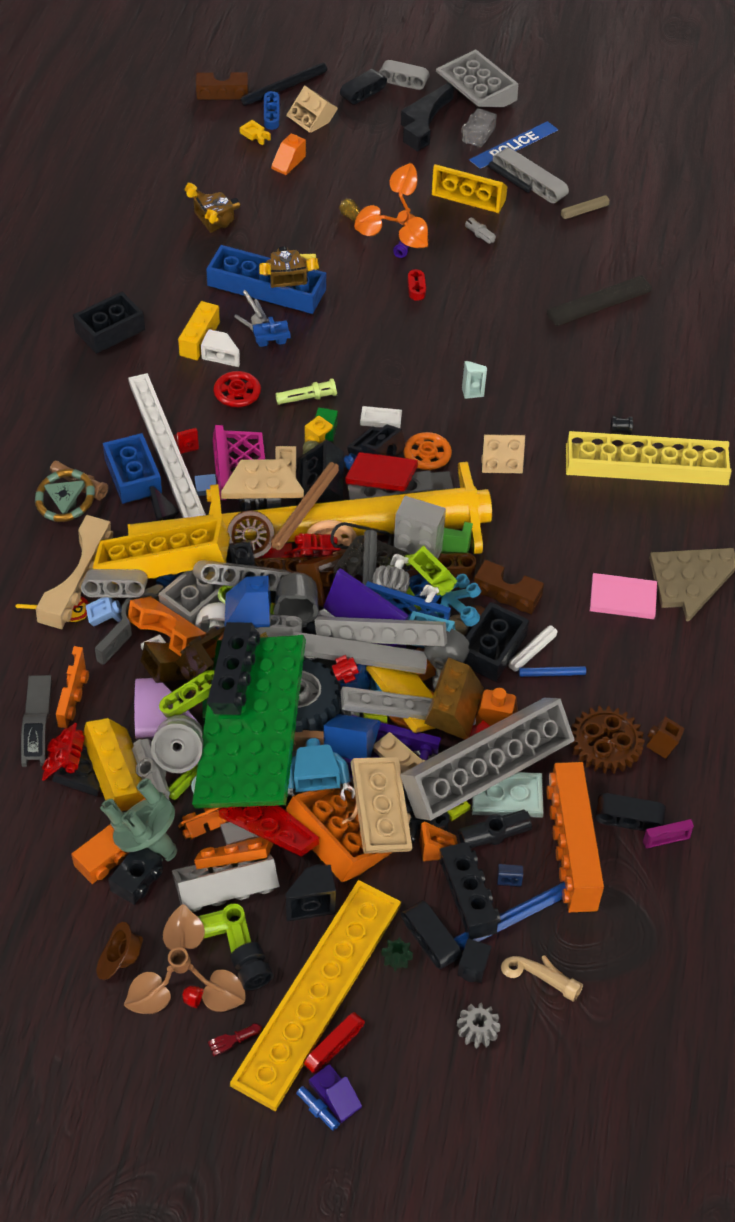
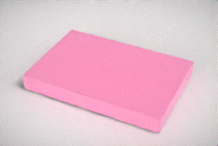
[590,573,657,619]

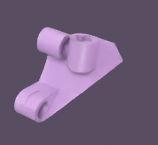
[134,678,198,739]

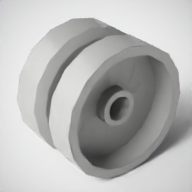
[151,715,203,773]

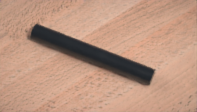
[488,161,532,193]

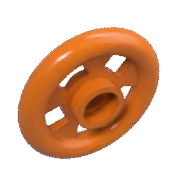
[403,432,452,470]

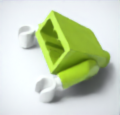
[390,545,457,603]

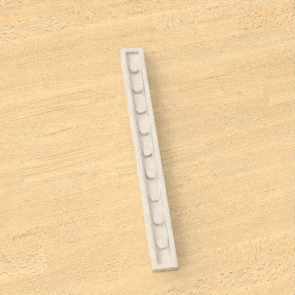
[128,373,206,518]

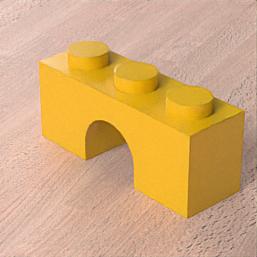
[178,301,220,360]

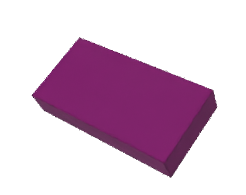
[643,819,694,848]

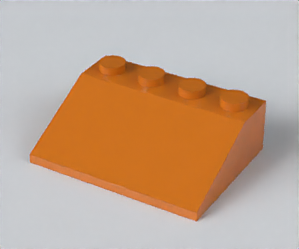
[285,788,392,882]

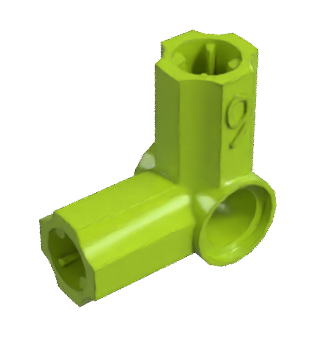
[197,904,251,953]

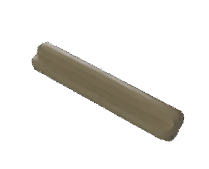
[561,195,610,219]

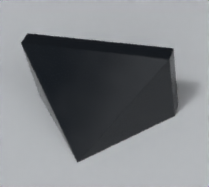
[150,486,180,521]

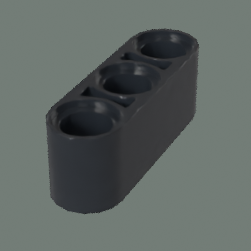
[340,69,387,105]
[595,793,666,832]
[401,900,462,970]

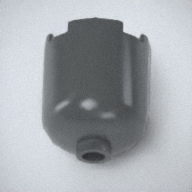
[274,572,319,628]

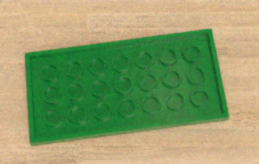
[192,635,306,809]

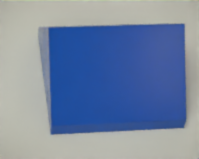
[324,714,381,759]

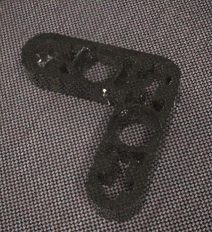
[333,535,411,578]

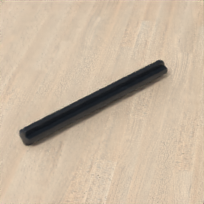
[241,62,327,106]

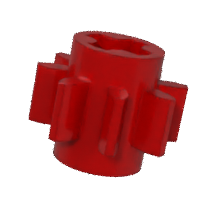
[332,655,359,684]

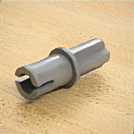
[465,217,496,244]

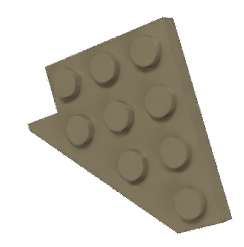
[649,548,735,621]

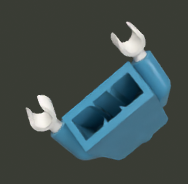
[285,738,355,806]

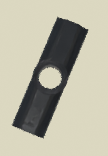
[458,809,532,849]

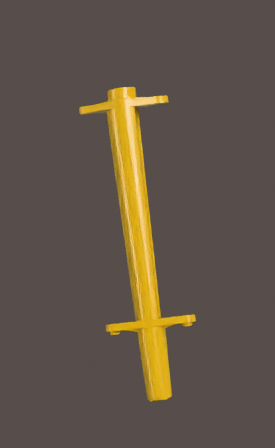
[128,462,492,571]

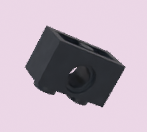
[108,848,163,905]

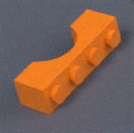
[127,596,206,656]

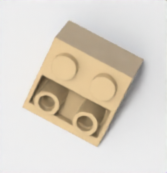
[286,85,338,133]

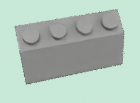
[172,853,279,912]

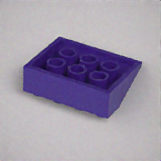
[323,568,409,648]

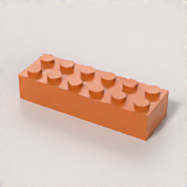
[547,762,604,913]

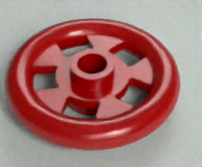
[214,371,261,408]

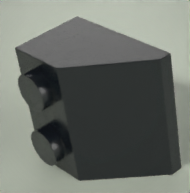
[285,864,336,922]

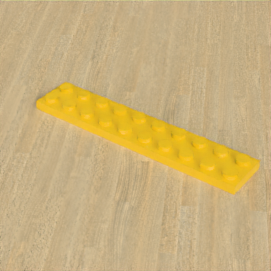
[230,880,401,1111]

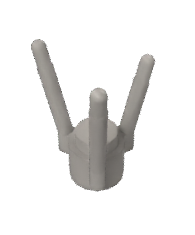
[234,290,268,332]

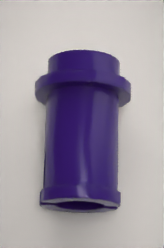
[393,240,409,258]

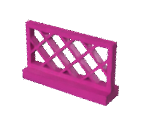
[212,425,265,500]

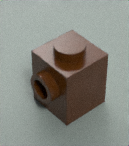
[646,716,685,759]

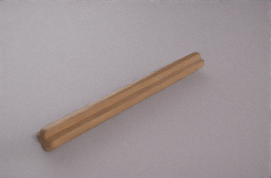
[271,462,339,550]

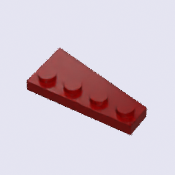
[219,805,319,857]

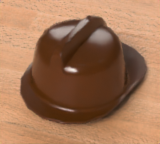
[96,922,143,980]

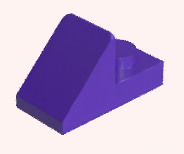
[309,1064,362,1123]

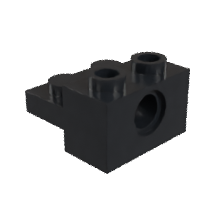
[347,424,405,457]

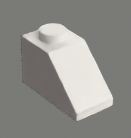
[201,329,240,367]

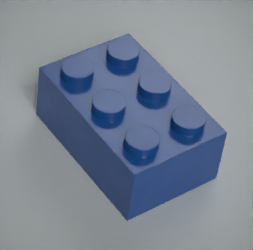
[103,433,162,504]

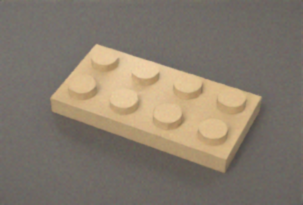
[351,757,413,854]

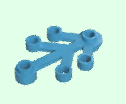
[427,574,481,626]

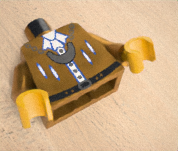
[184,183,240,233]
[259,246,319,288]

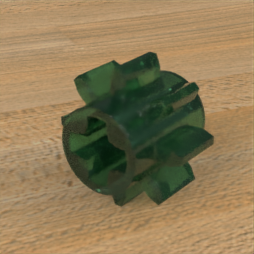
[382,937,413,971]

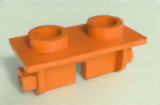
[178,807,228,840]

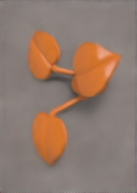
[354,163,428,248]

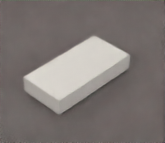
[360,406,402,428]

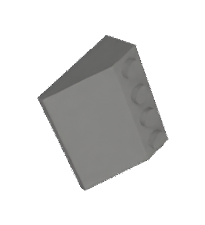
[436,49,518,107]

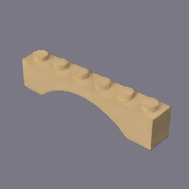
[36,515,113,629]

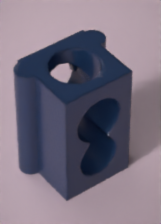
[497,864,523,887]

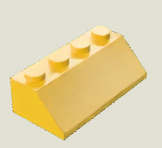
[432,164,507,213]
[83,718,145,811]

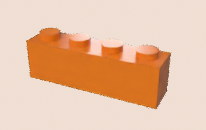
[72,798,145,884]

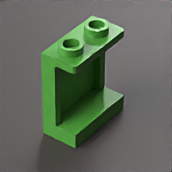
[440,522,473,554]

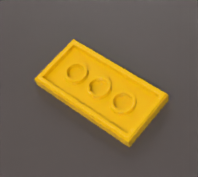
[366,665,434,733]

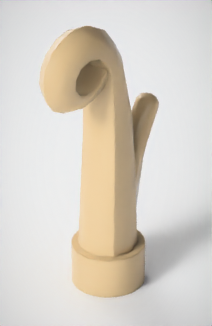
[501,955,583,1002]

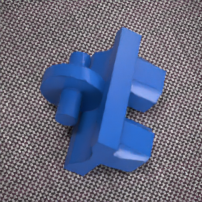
[253,316,290,347]

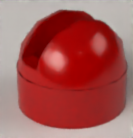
[182,986,204,1008]

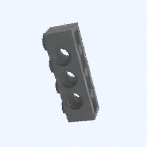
[348,470,433,500]

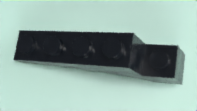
[401,82,454,151]

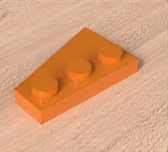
[56,646,89,729]
[194,837,274,869]

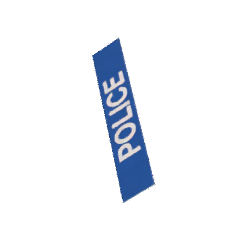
[469,121,558,169]

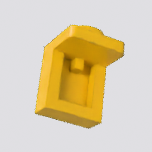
[305,416,333,443]

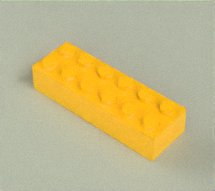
[93,517,230,584]

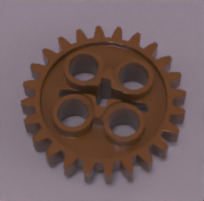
[570,706,645,774]

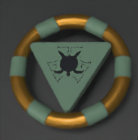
[35,469,95,522]

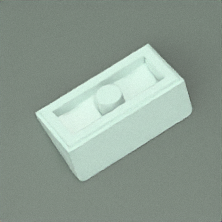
[462,361,487,399]

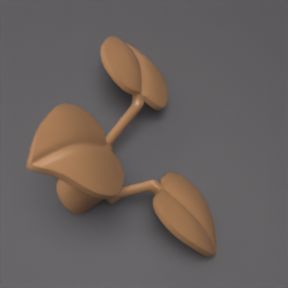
[124,904,246,1014]

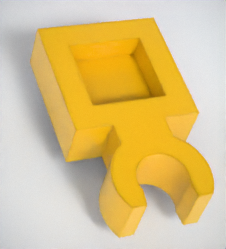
[240,120,271,145]

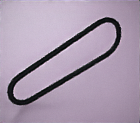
[330,522,392,551]

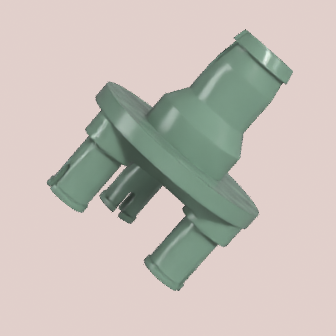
[100,778,177,861]

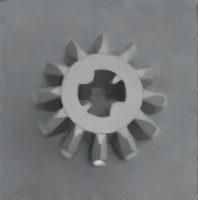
[372,565,410,593]
[457,1003,501,1049]

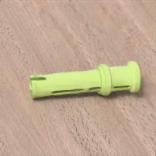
[275,378,337,405]

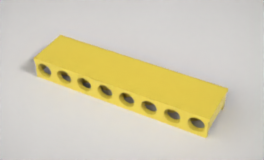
[566,431,732,485]

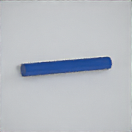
[519,666,586,677]

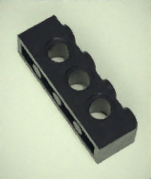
[207,622,260,715]
[440,842,501,940]

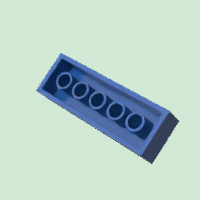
[206,245,326,314]

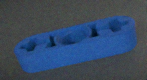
[264,91,279,130]

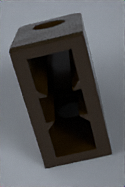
[141,642,186,683]

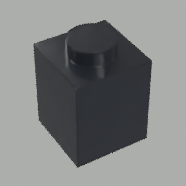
[457,939,492,983]

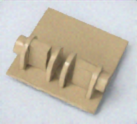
[481,434,525,473]

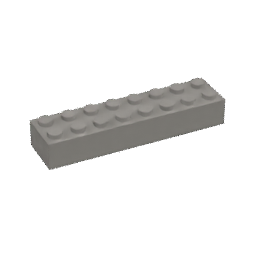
[400,698,575,820]

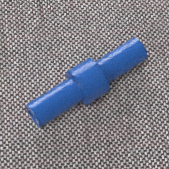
[296,1086,340,1131]

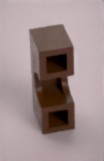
[196,72,248,100]
[474,560,544,614]

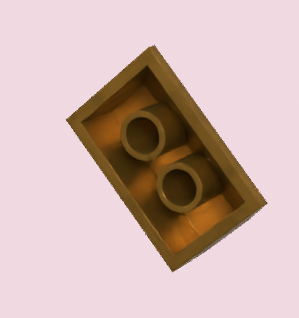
[424,657,484,739]

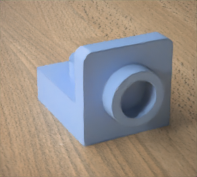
[86,597,122,627]

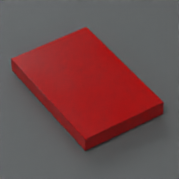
[345,452,418,492]

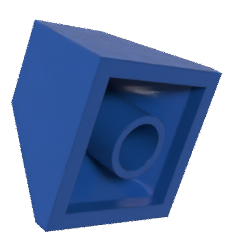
[224,576,271,628]

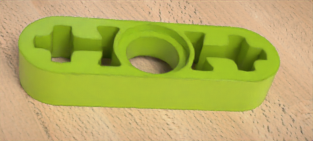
[159,670,215,718]

